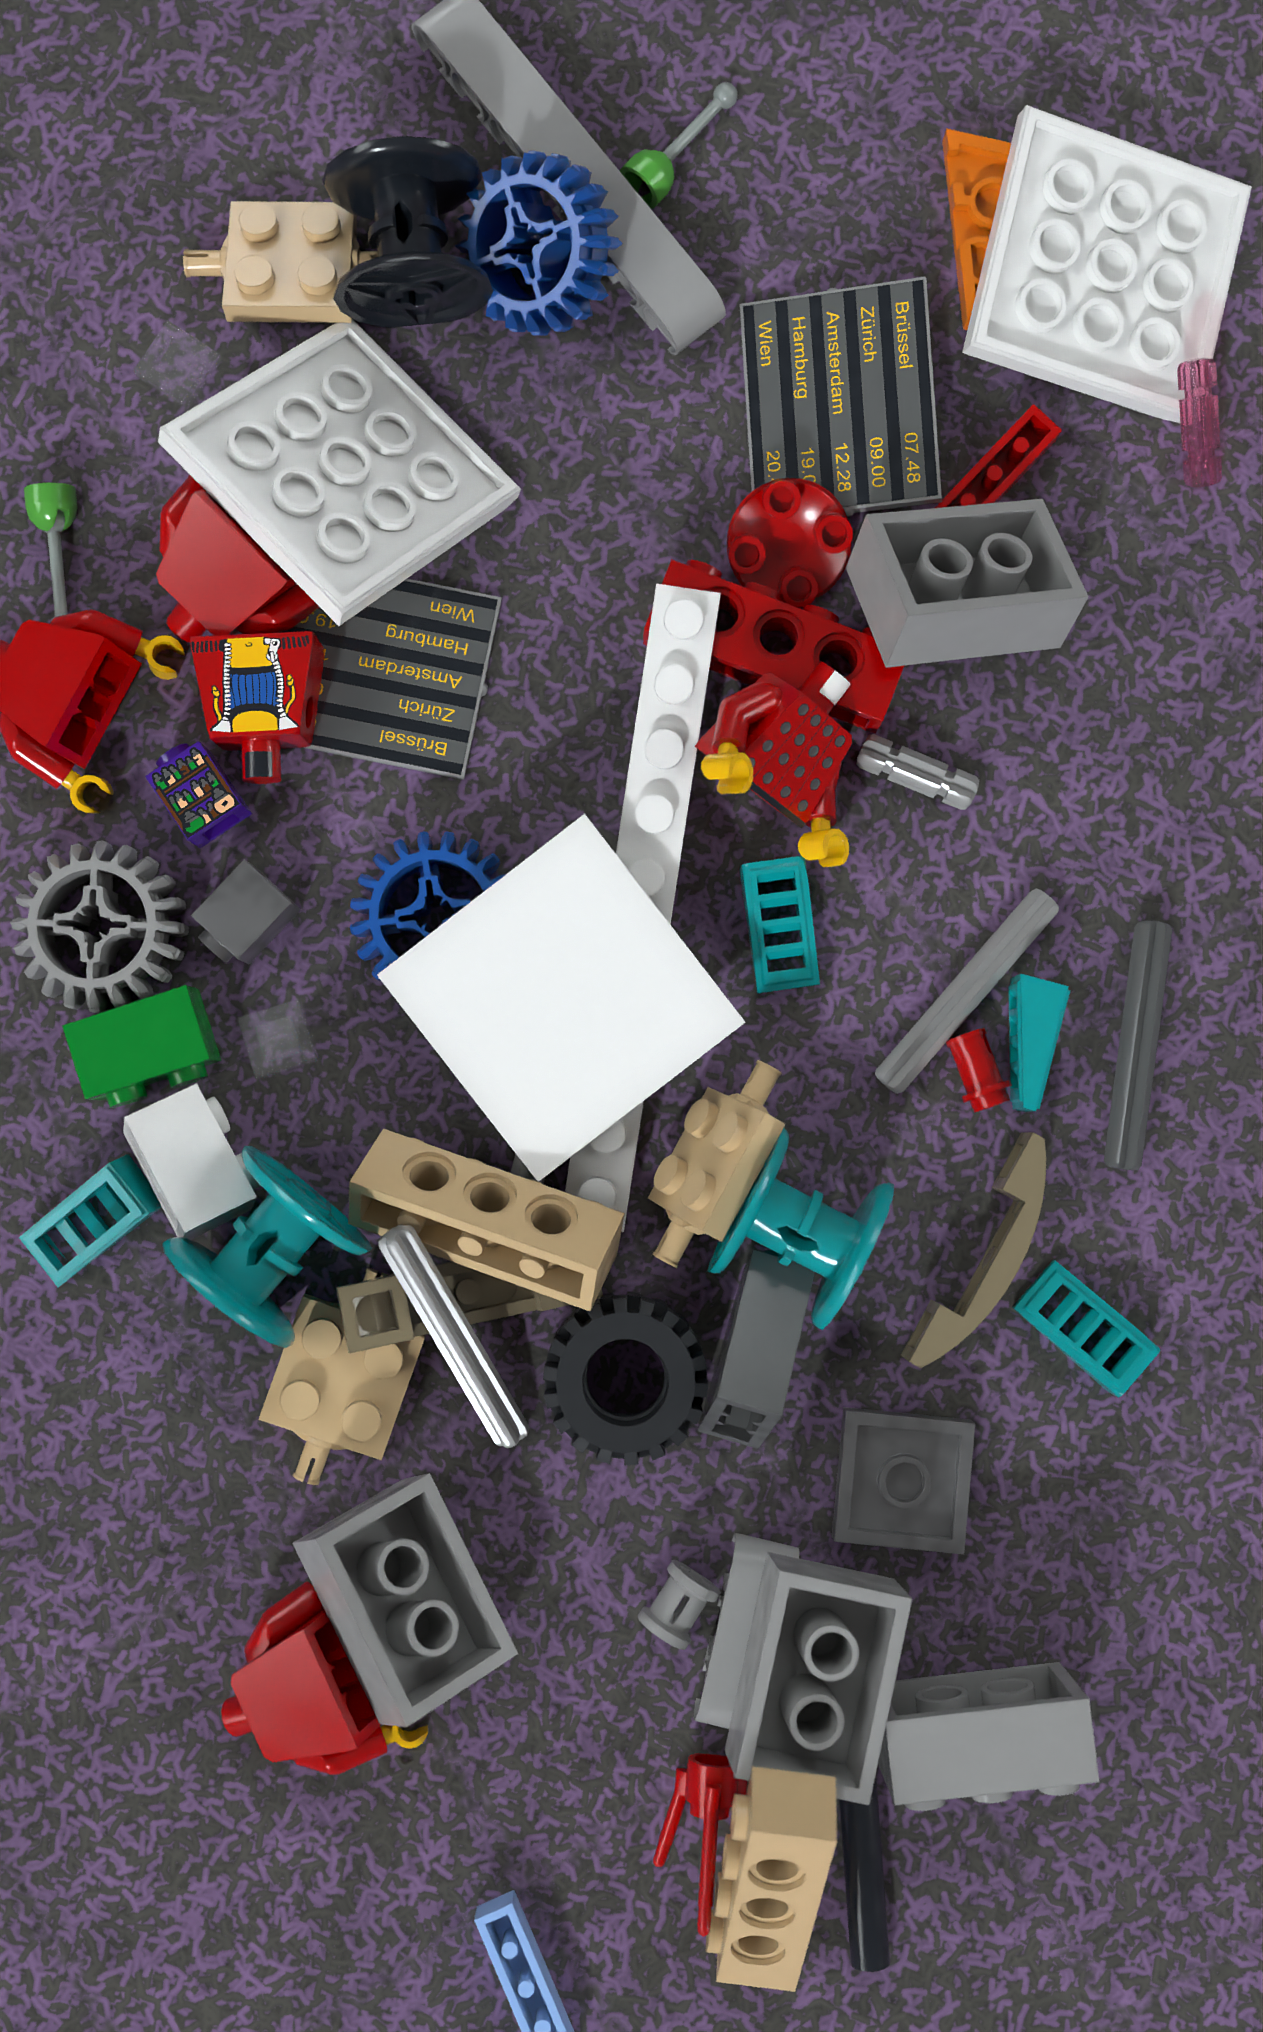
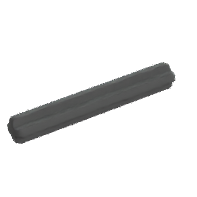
[1104,920,1172,1171]

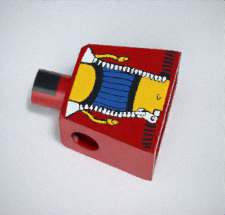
[190,631,325,784]

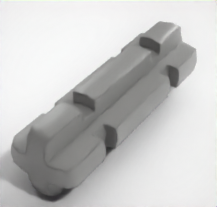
[856,734,979,810]

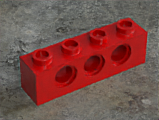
[643,559,904,733]

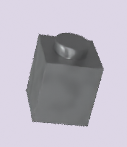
[191,859,301,964]

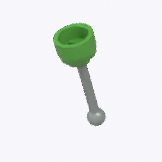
[620,82,738,209]
[24,483,78,622]

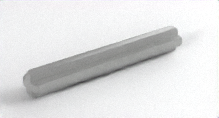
[875,888,1059,1094]
[379,1224,529,1448]

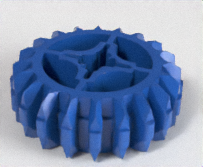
[455,150,623,336]
[350,832,506,981]

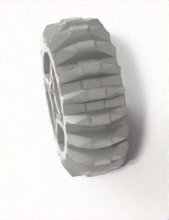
[10,841,189,1014]

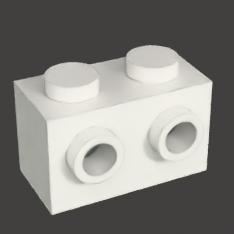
[123,1083,260,1240]

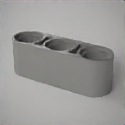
[693,1533,799,1729]

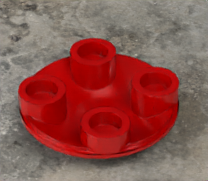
[726,478,853,607]

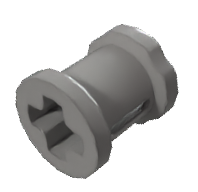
[637,1560,721,1650]

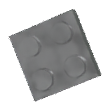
[832,1407,975,1554]

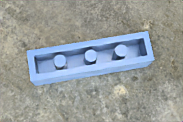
[474,1890,574,2032]

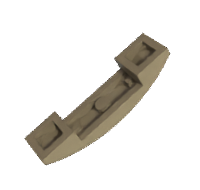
[901,1132,1046,1368]
[336,1261,603,1353]

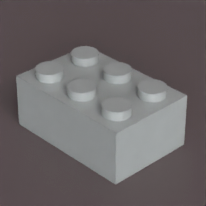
[846,499,1089,668]
[292,1473,518,1727]
[725,1552,912,1805]
[878,1662,1099,1811]

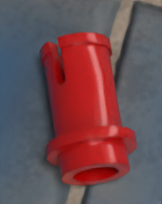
[946,1028,1012,1113]

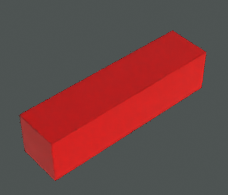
[935,404,1062,508]

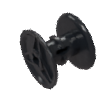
[322,136,493,328]

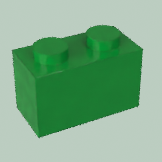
[62,985,222,1108]

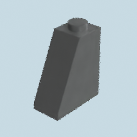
[697,1250,815,1449]

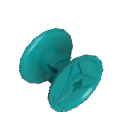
[707,1128,894,1330]
[163,1146,373,1348]

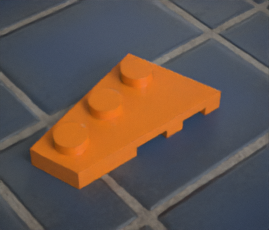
[942,128,1011,330]

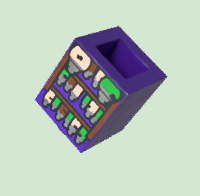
[145,741,252,848]

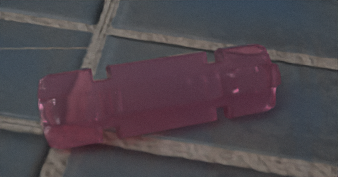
[1177,358,1222,488]

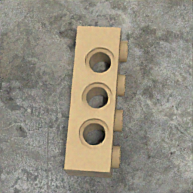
[348,1128,625,1311]
[706,1766,837,1992]

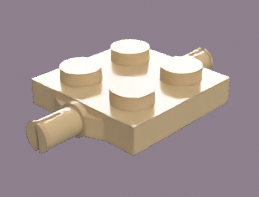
[183,201,378,323]
[648,1060,786,1268]
[258,1268,425,1485]

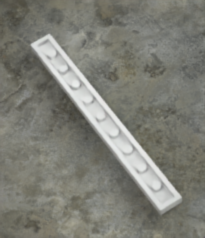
[565,584,721,1232]

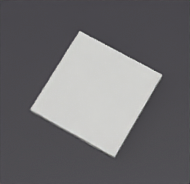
[962,105,1252,426]
[158,319,521,626]
[377,814,745,1182]

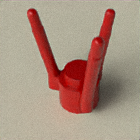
[653,1753,747,1936]

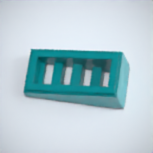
[740,856,820,994]
[1008,974,1070,1112]
[19,1154,162,1287]
[1012,1260,1160,1397]

